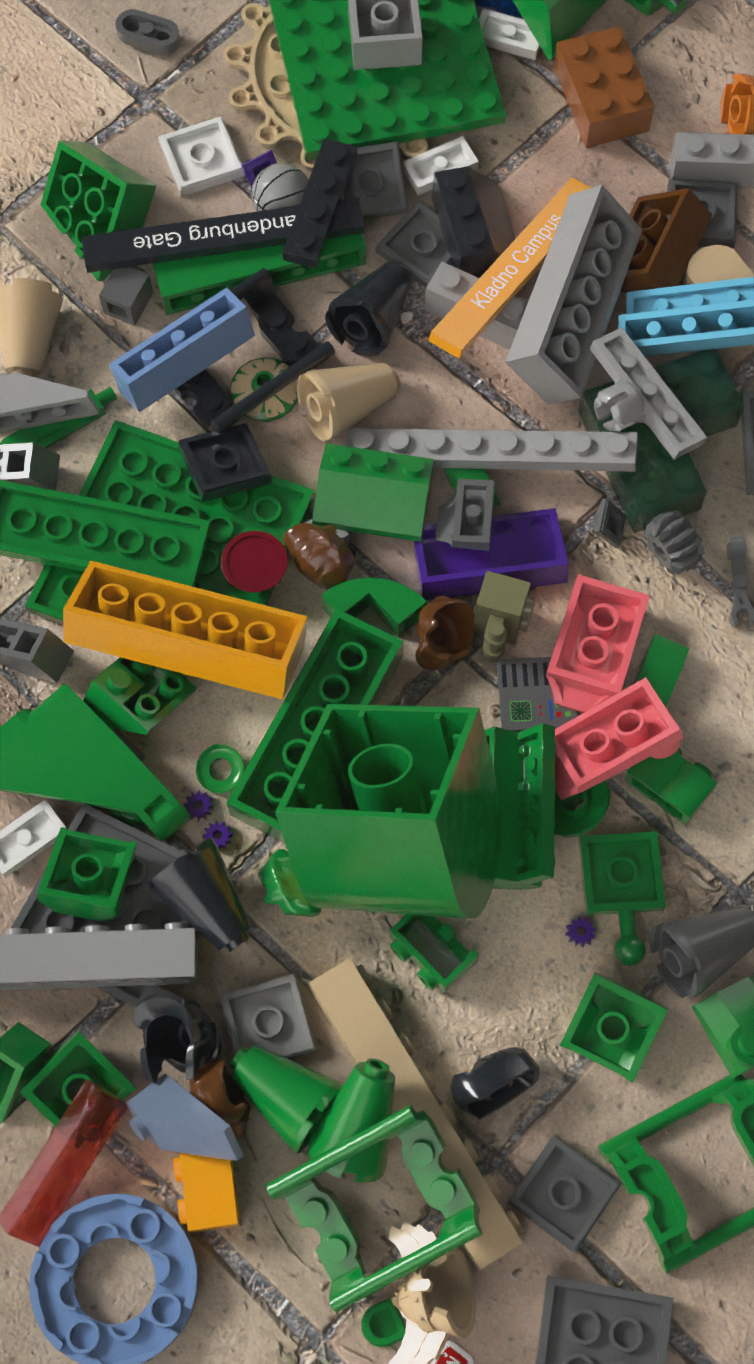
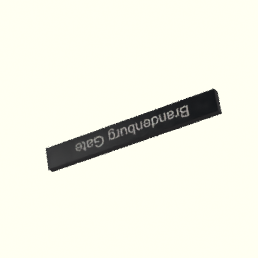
[82,197,365,273]

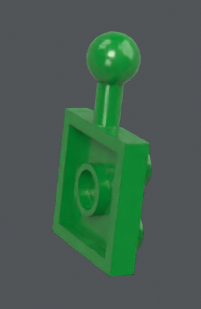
[578,831,666,966]

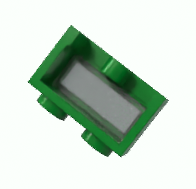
[389,914,479,993]

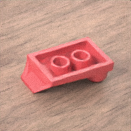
[546,574,650,713]
[555,677,684,800]

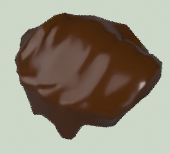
[283,522,356,590]
[415,596,475,671]
[189,1058,251,1140]

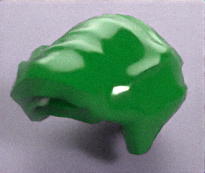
[257,849,322,917]

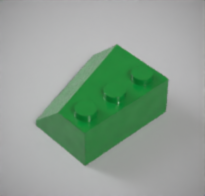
[512,0,606,61]
[40,140,157,281]

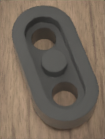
[116,9,180,55]

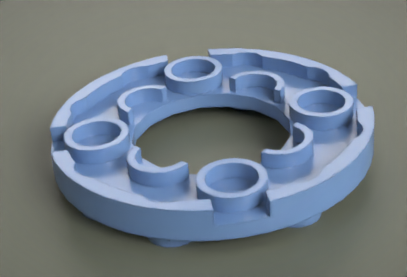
[29,1194,199,1364]

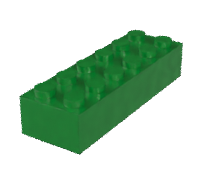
[226,608,403,843]

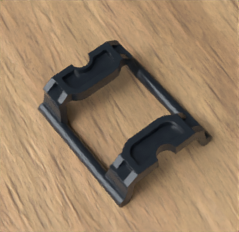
[174,268,335,432]

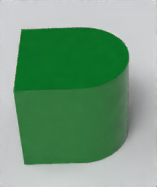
[275,704,501,919]

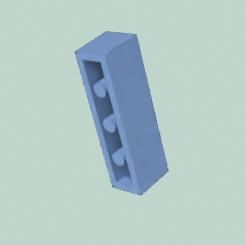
[109,288,255,412]

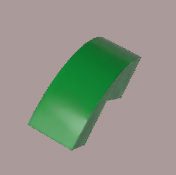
[321,578,427,638]

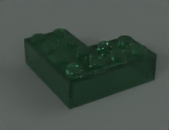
[578,349,744,533]

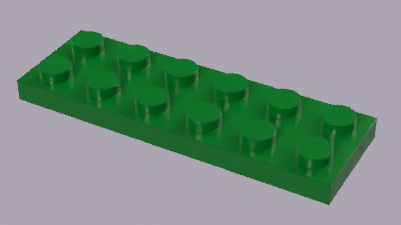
[0,480,211,587]

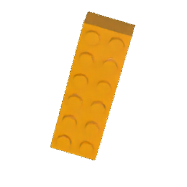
[63,560,308,700]

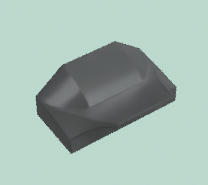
[436,479,495,551]

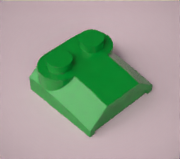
[37,827,137,921]
[559,972,668,1083]
[692,975,754,1079]
[20,1031,137,1149]

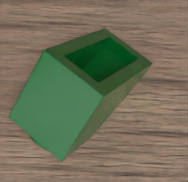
[0,1022,51,1124]

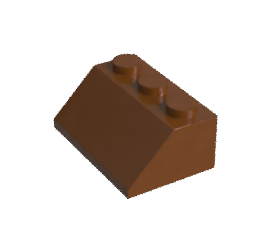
[620,188,712,294]

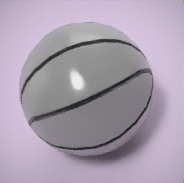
[251,163,308,211]

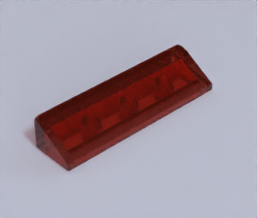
[0,1080,128,1247]

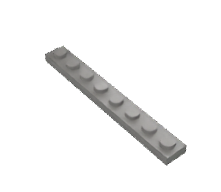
[346,428,638,472]

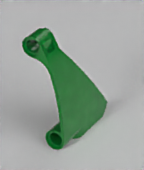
[0,683,191,842]

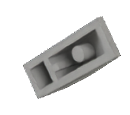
[0,373,99,433]

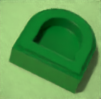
[361,1297,406,1347]

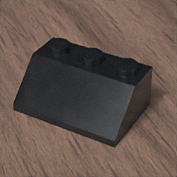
[431,166,516,278]

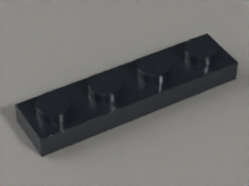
[282,139,357,269]

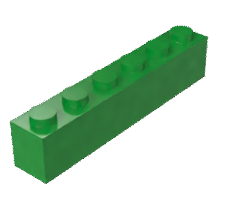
[153,234,366,315]

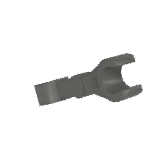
[727,537,754,628]

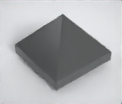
[591,499,626,548]

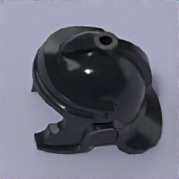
[133,993,222,1083]

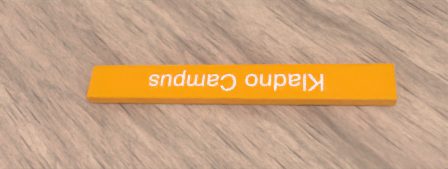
[429,177,591,359]

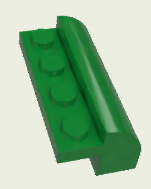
[485,723,556,890]

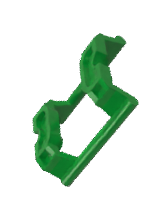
[598,1074,754,1274]
[266,1105,483,1313]

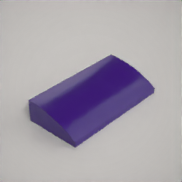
[413,508,569,601]

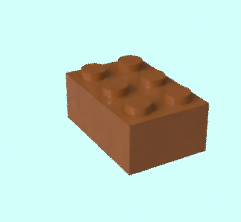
[554,26,654,148]

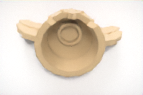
[388,1222,476,1364]

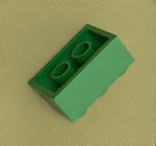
[312,443,434,542]

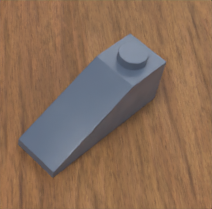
[126,1074,244,1161]

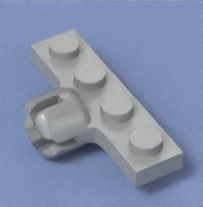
[590,328,707,460]

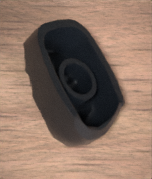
[450,1047,540,1119]

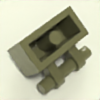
[474,570,535,662]

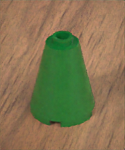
[230,1045,343,1154]
[307,1058,395,1183]

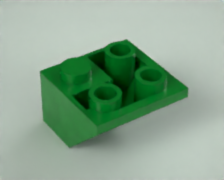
[83,657,197,735]

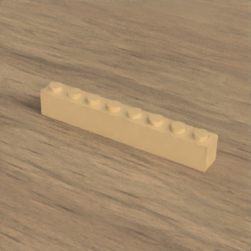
[309,958,524,1272]

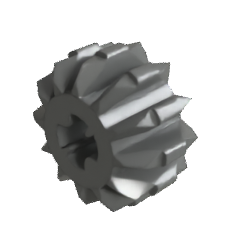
[644,510,705,575]

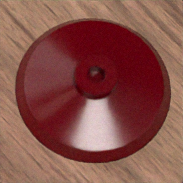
[221,531,288,592]

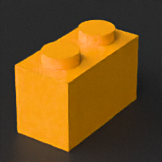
[173,1152,241,1233]

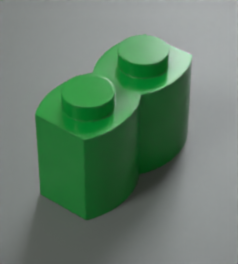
[625,748,717,825]

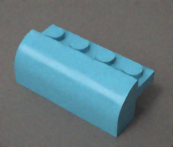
[618,277,754,357]

